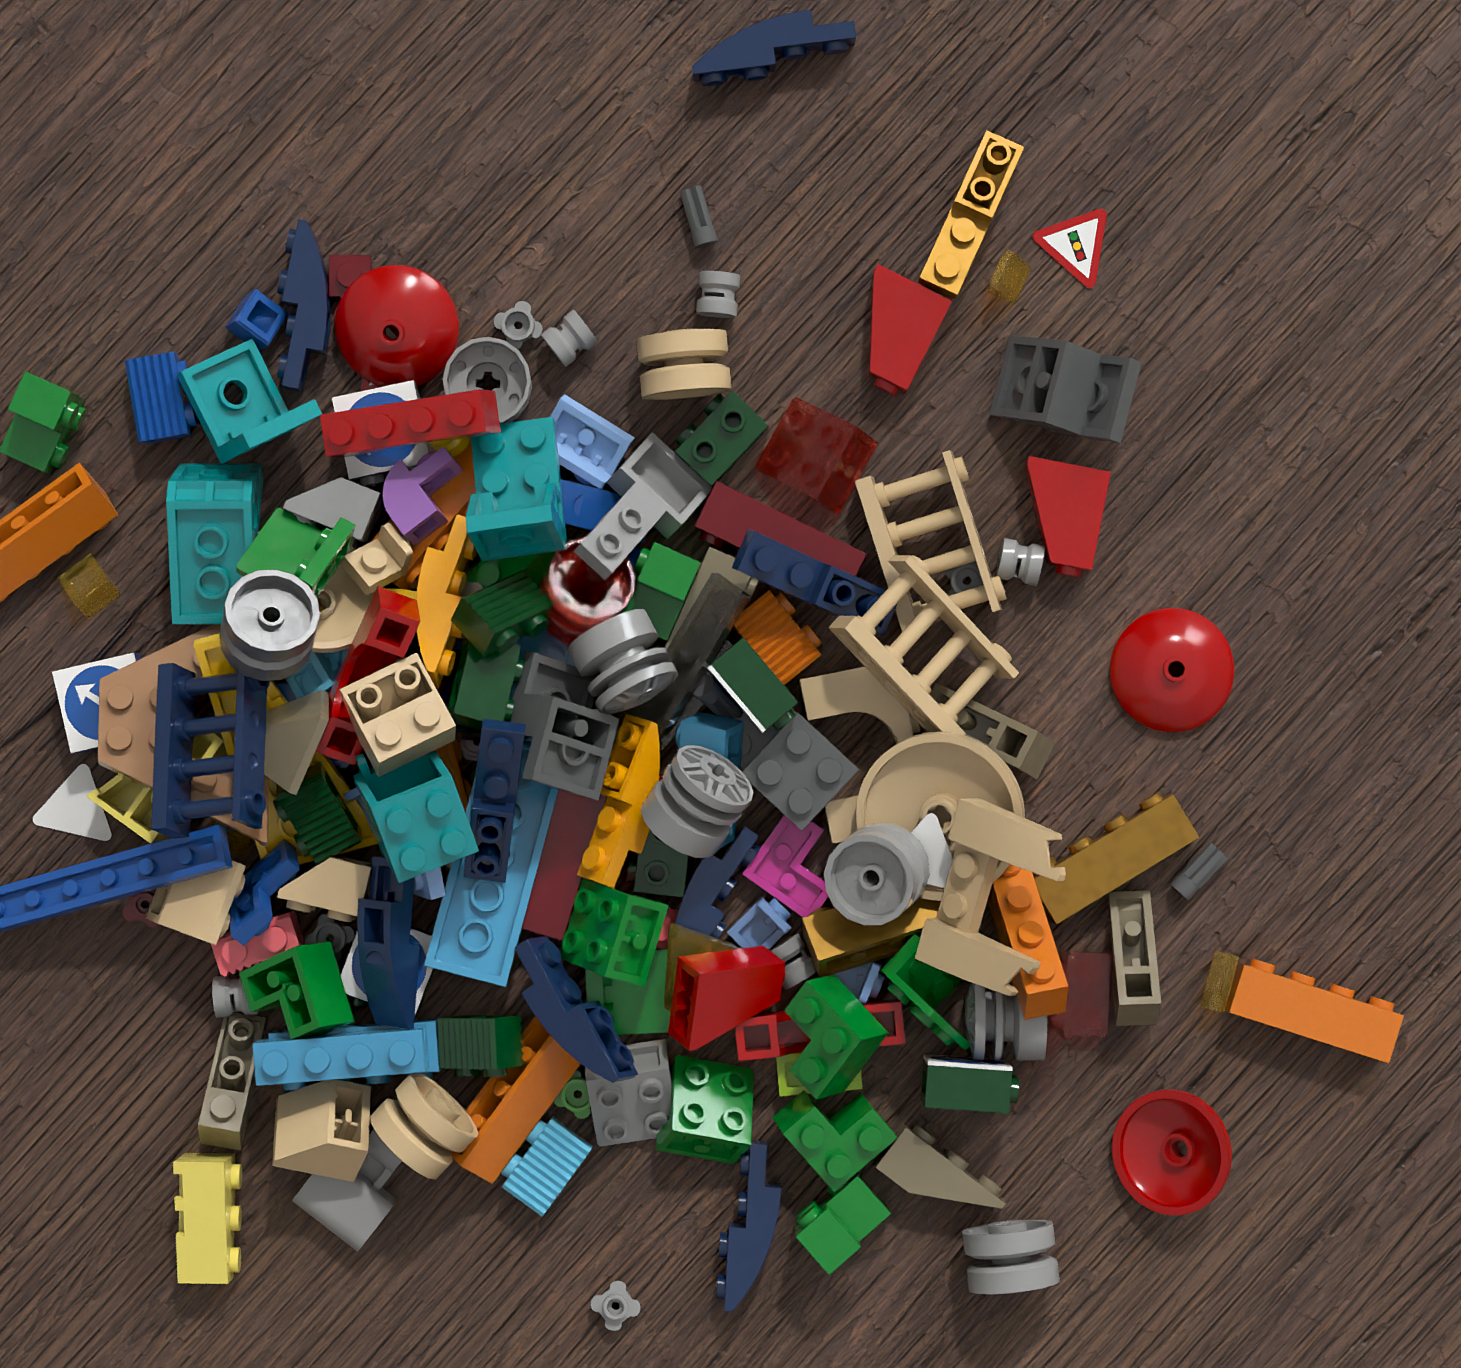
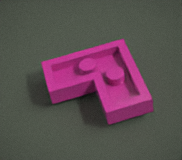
[742,815,828,917]

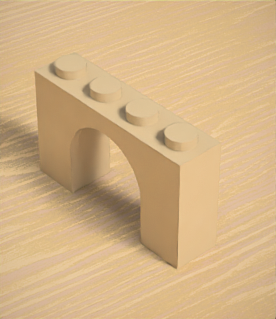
[799,667,920,843]

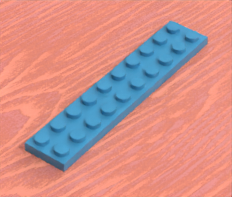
[424,569,613,988]

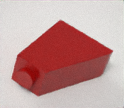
[868,264,952,396]
[1024,456,1111,578]
[668,946,786,1051]

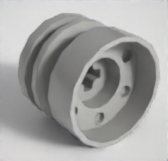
[443,337,532,424]
[567,609,679,715]
[641,745,754,858]
[965,982,1047,1061]

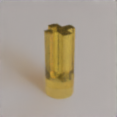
[1201,950,1239,1013]

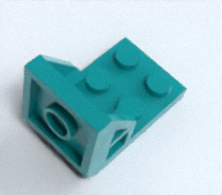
[466,417,567,561]
[166,463,263,624]

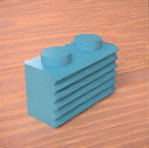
[501,1116,593,1216]

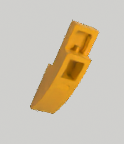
[416,515,477,689]
[577,714,660,889]

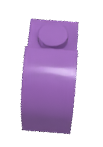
[383,447,463,546]

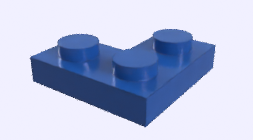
[228,839,300,946]

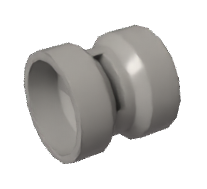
[696,271,741,318]
[541,309,598,367]
[996,538,1045,586]
[770,933,817,990]
[212,976,259,1018]

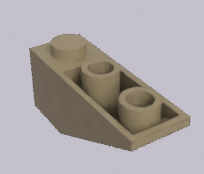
[198,1012,266,1150]
[874,1124,1006,1209]

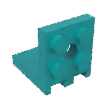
[176,338,322,464]

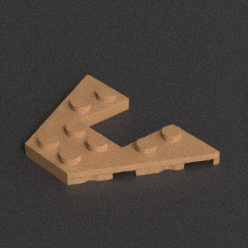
[98,624,269,846]

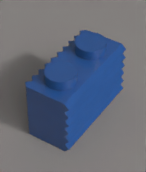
[125,352,198,445]

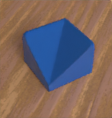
[225,289,289,351]

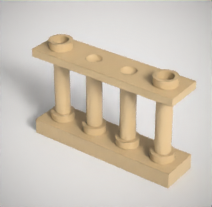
[855,450,1007,632]
[828,555,1019,735]

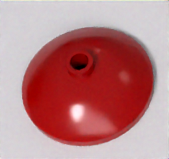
[335,264,459,387]
[1109,608,1234,732]
[1112,1089,1232,1216]

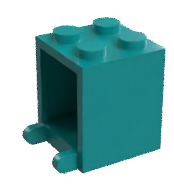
[353,750,479,883]

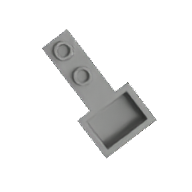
[574,432,713,580]
[292,1099,402,1252]

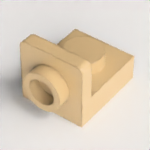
[342,522,413,596]

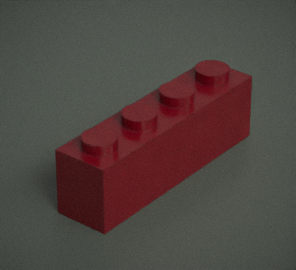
[695,481,866,576]
[522,790,607,941]

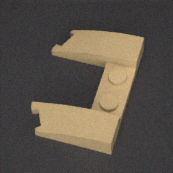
[915,798,1066,996]

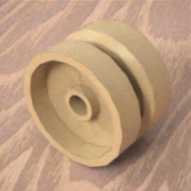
[636,329,732,400]
[370,1073,478,1180]

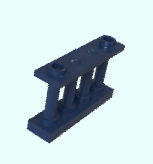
[151,663,270,839]

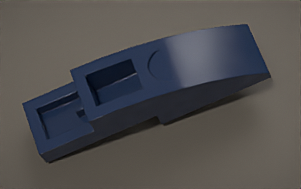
[692,9,856,86]
[277,219,331,393]
[731,529,898,636]
[464,719,526,883]
[670,826,761,981]
[357,856,420,1029]
[515,936,638,1083]
[716,1140,782,1311]

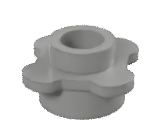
[494,301,543,349]
[591,1280,641,1331]

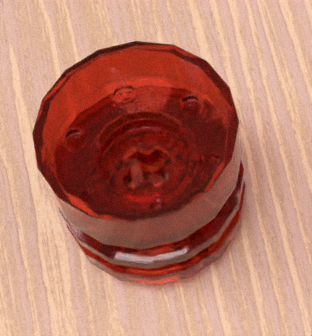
[539,537,635,645]

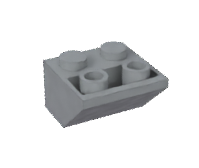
[283,477,385,548]

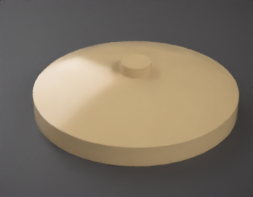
[856,732,1025,901]

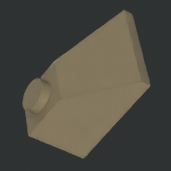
[264,690,329,795]

